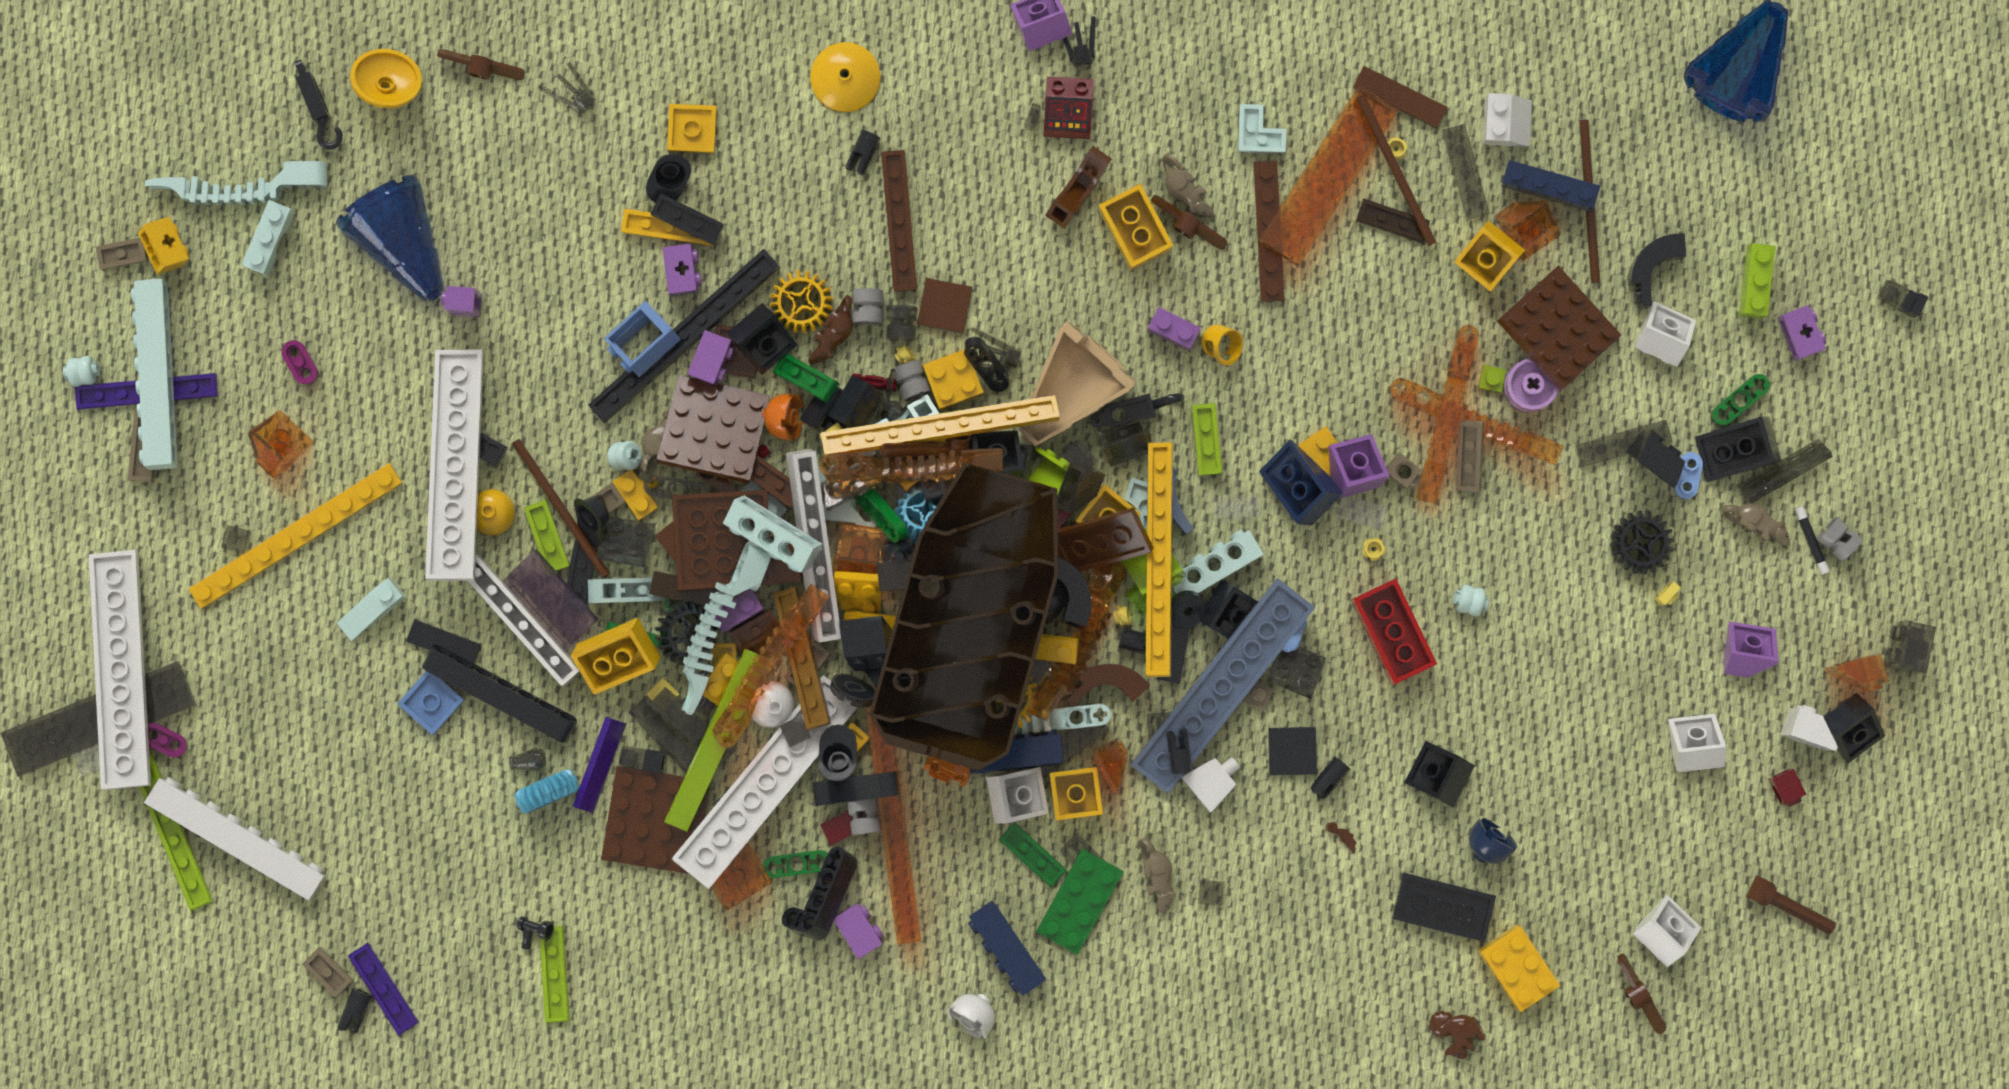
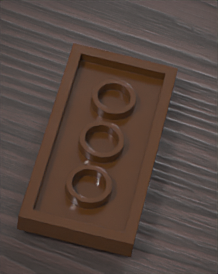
[1058,507,1154,572]

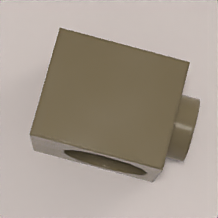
[1386,452,1421,490]

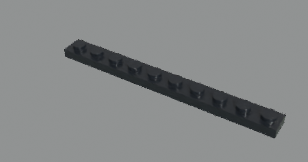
[588,249,781,424]

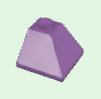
[1723,621,1779,678]

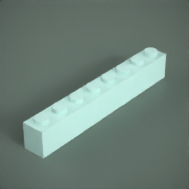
[131,279,178,470]

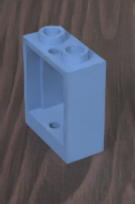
[604,300,681,377]

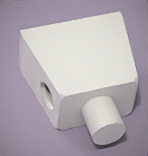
[1181,757,1241,813]

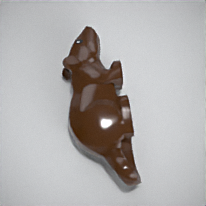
[808,294,853,364]

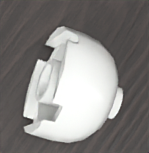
[746,680,795,728]
[947,994,995,1039]

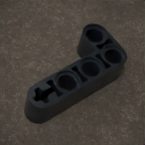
[812,771,900,806]
[782,846,857,940]

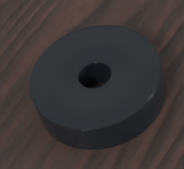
[1171,590,1206,628]

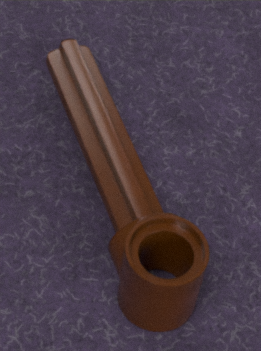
[880,435,971,463]
[1745,875,1836,934]

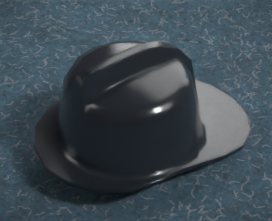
[646,152,692,203]
[574,495,610,547]
[818,724,857,781]

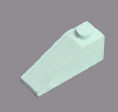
[337,578,407,642]
[588,578,665,603]

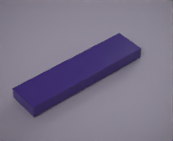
[573,717,626,813]
[348,942,419,1036]

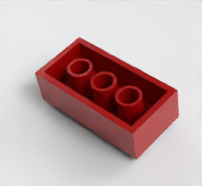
[1351,578,1437,685]

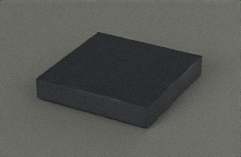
[1268,727,1317,775]

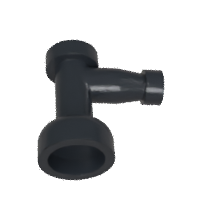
[517,916,554,949]

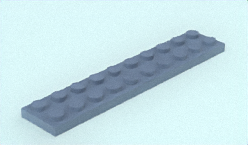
[1131,578,1315,794]

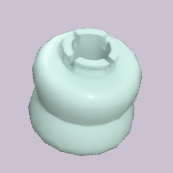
[63,356,100,387]
[607,441,642,471]
[1453,584,1489,616]

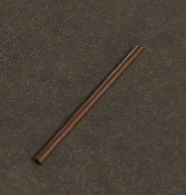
[1356,94,1436,246]
[1579,120,1600,284]
[512,439,610,579]

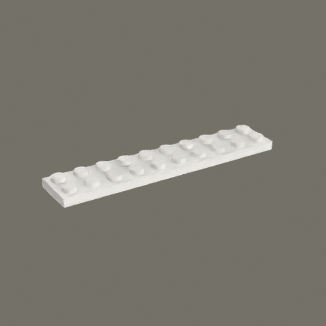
[425,350,484,581]
[89,550,151,790]
[672,675,860,890]

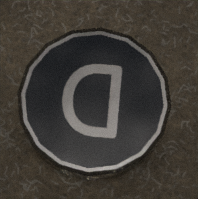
[830,673,875,708]

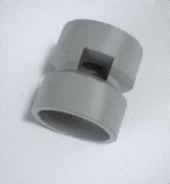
[853,288,883,325]
[892,360,932,401]
[1816,517,1863,561]
[847,798,882,835]

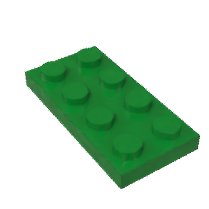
[1036,848,1124,955]

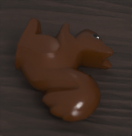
[1429,1011,1486,1059]

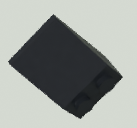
[1695,416,1782,482]
[1201,580,1258,639]

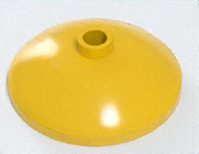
[810,42,881,112]
[350,49,422,108]

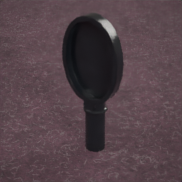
[881,540,912,562]

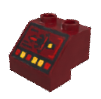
[1043,76,1094,139]

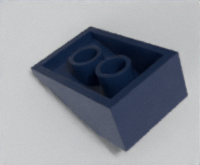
[1259,440,1343,526]

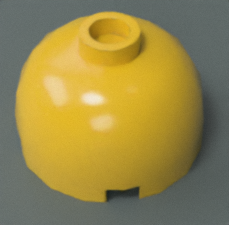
[477,489,516,536]

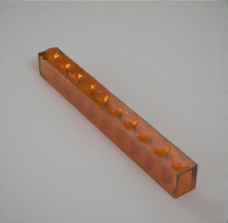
[865,707,922,945]

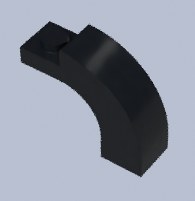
[1628,233,1686,309]
[1057,558,1091,630]

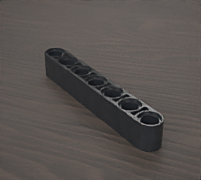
[422,644,577,742]

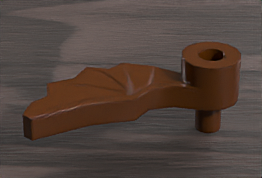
[1326,822,1357,854]

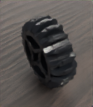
[1609,511,1674,575]
[654,601,718,665]

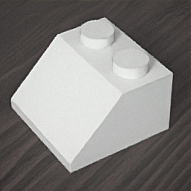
[1482,93,1532,147]
[1634,301,1696,367]
[1780,705,1838,751]
[1668,714,1726,772]
[986,767,1049,823]
[1633,895,1701,967]

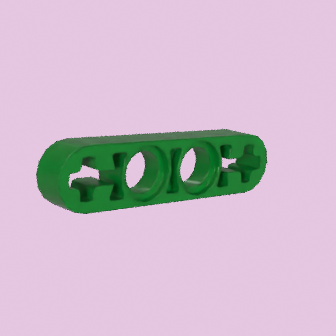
[848,476,908,543]

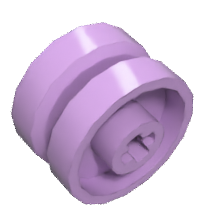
[1503,359,1558,413]

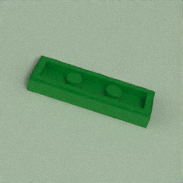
[773,354,839,403]
[998,822,1067,887]

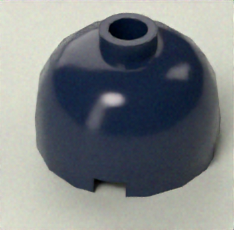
[1469,818,1517,864]

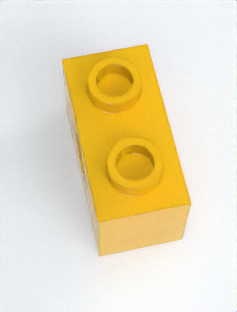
[138,217,189,275]

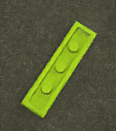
[540,926,570,1023]

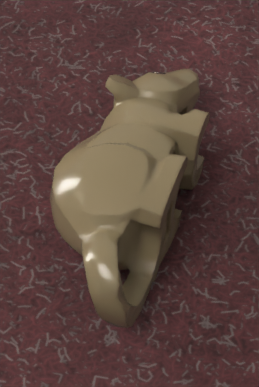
[1162,153,1214,217]
[641,411,669,475]
[1720,503,1790,546]
[1140,838,1176,915]

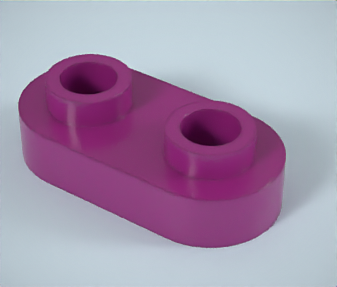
[281,340,319,385]
[148,723,187,757]

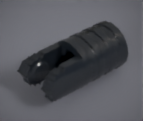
[845,129,881,176]
[1118,627,1146,655]
[1166,728,1193,774]
[1310,756,1351,800]
[337,988,372,1034]

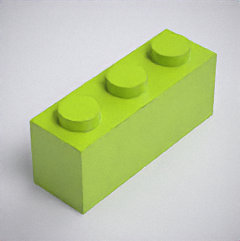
[1739,243,1776,319]

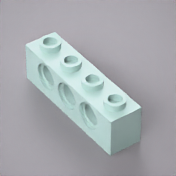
[723,495,823,573]
[1172,529,1264,594]

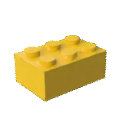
[1098,183,1173,271]
[571,618,661,695]
[1477,924,1560,1012]

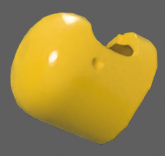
[1201,324,1243,366]

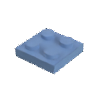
[397,671,465,735]

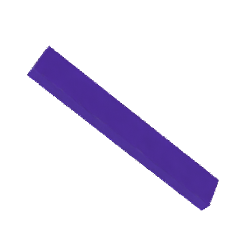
[75,373,219,410]

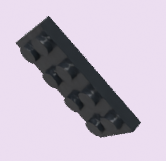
[1392,872,1496,942]

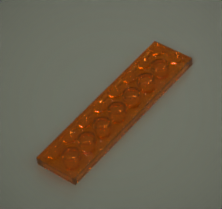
[1258,85,1399,267]

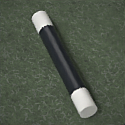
[1794,506,1830,575]

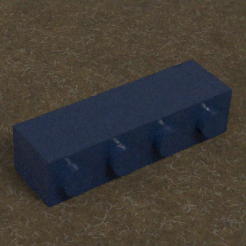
[1501,160,1600,212]
[970,730,1065,775]
[968,900,1046,996]

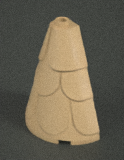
[1019,321,1137,446]

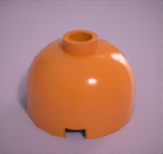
[762,394,804,441]
[923,756,971,786]

